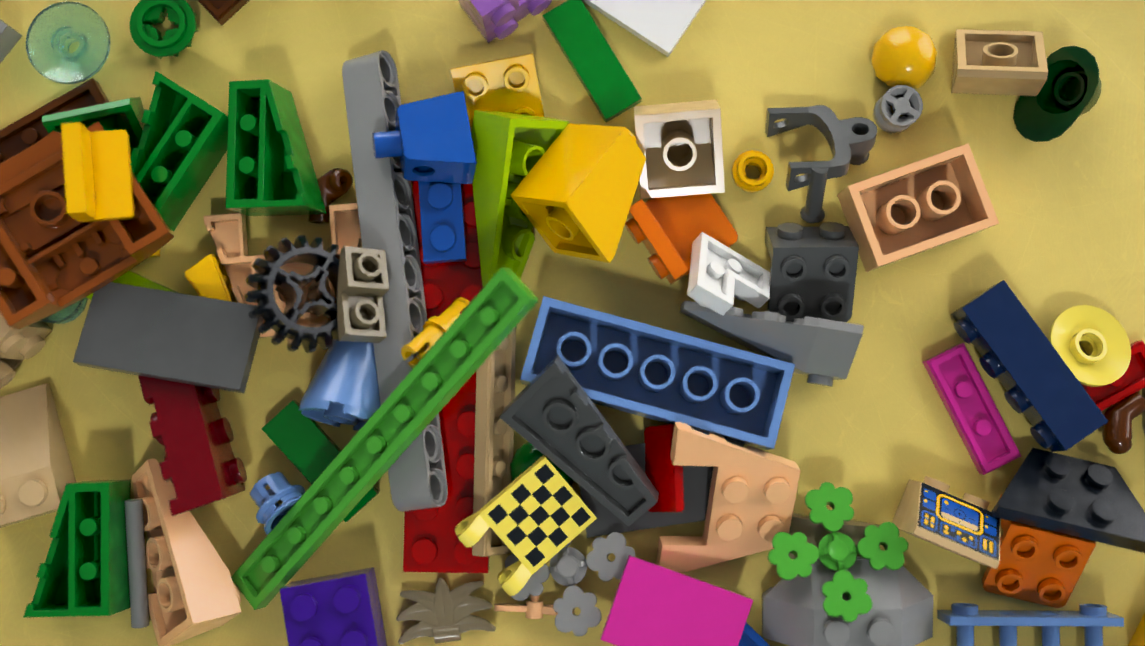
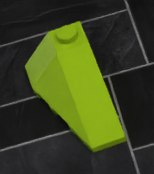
[471,110,569,287]

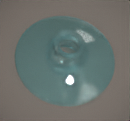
[26,1,111,84]

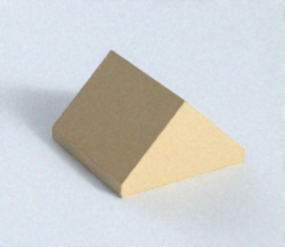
[951,29,1048,96]

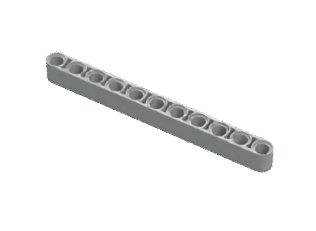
[342,50,448,512]

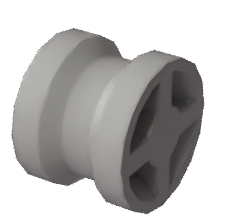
[873,85,923,133]

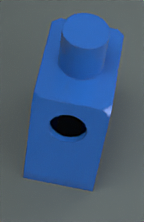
[372,91,477,184]

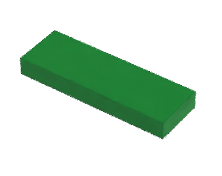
[543,0,642,123]
[262,400,379,522]

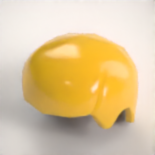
[871,26,937,89]

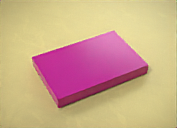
[600,555,753,646]

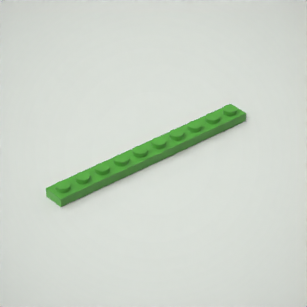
[231,267,539,610]

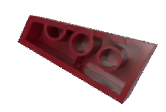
[138,376,247,516]

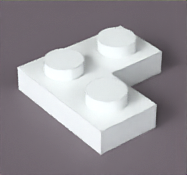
[687,232,770,316]

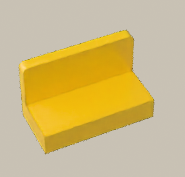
[61,122,134,222]

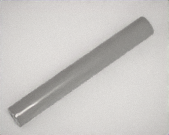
[124,498,149,628]

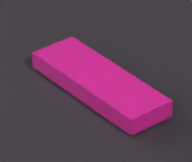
[922,343,1021,475]

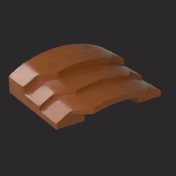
[0,122,174,330]

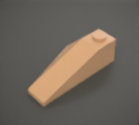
[132,459,241,646]

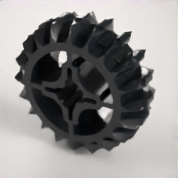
[245,235,340,353]

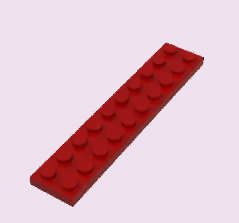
[403,181,489,573]

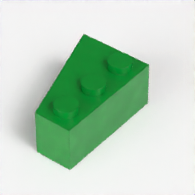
[23,480,131,617]

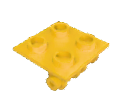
[450,53,544,134]

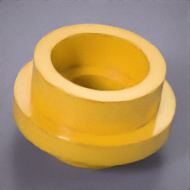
[732,150,774,192]

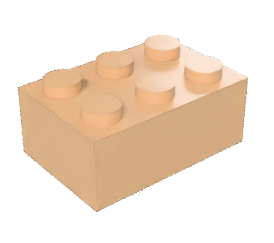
[837,143,999,272]

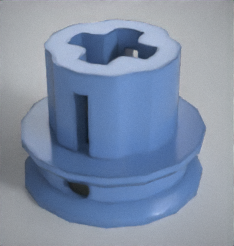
[250,472,305,534]

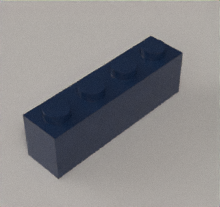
[951,280,1109,452]

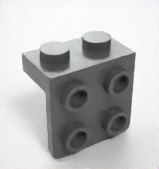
[765,222,859,322]

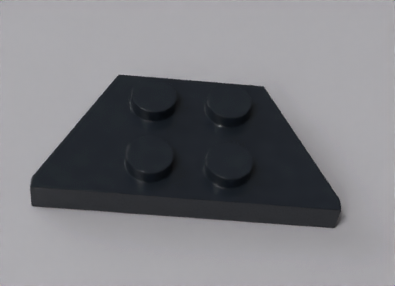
[992,448,1145,553]

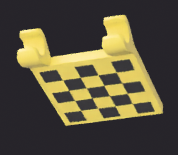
[455,455,597,596]

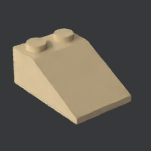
[0,383,76,528]

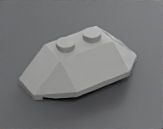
[762,557,933,646]

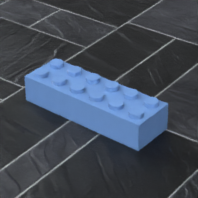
[520,296,795,450]

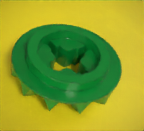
[130,0,198,59]

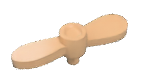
[494,595,575,619]

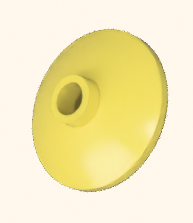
[1049,305,1131,387]

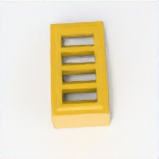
[184,254,237,302]

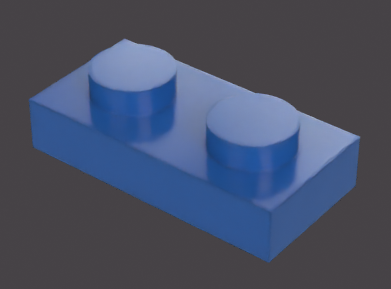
[418,181,467,264]

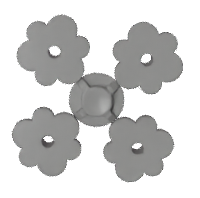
[505,532,635,636]

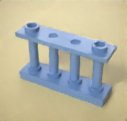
[937,603,1124,646]

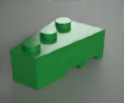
[131,71,228,232]
[226,79,327,216]

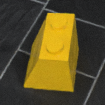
[510,123,646,263]

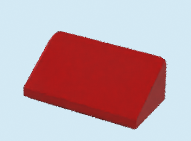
[644,424,684,512]

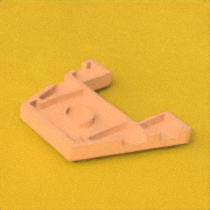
[204,203,362,338]
[656,422,801,573]

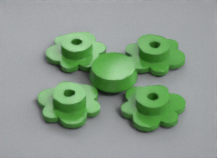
[768,482,908,623]

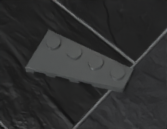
[500,355,659,527]

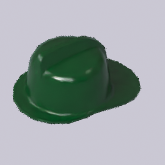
[1013,46,1101,142]

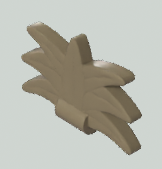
[396,578,496,644]

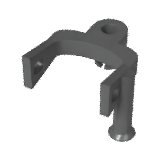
[765,105,877,223]

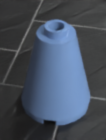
[299,338,380,431]

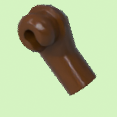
[308,168,353,224]
[1102,392,1145,454]

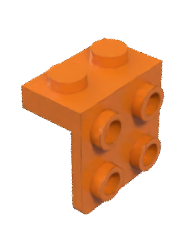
[625,194,738,285]
[982,494,1096,608]

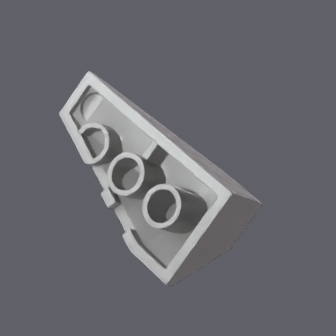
[680,301,864,387]

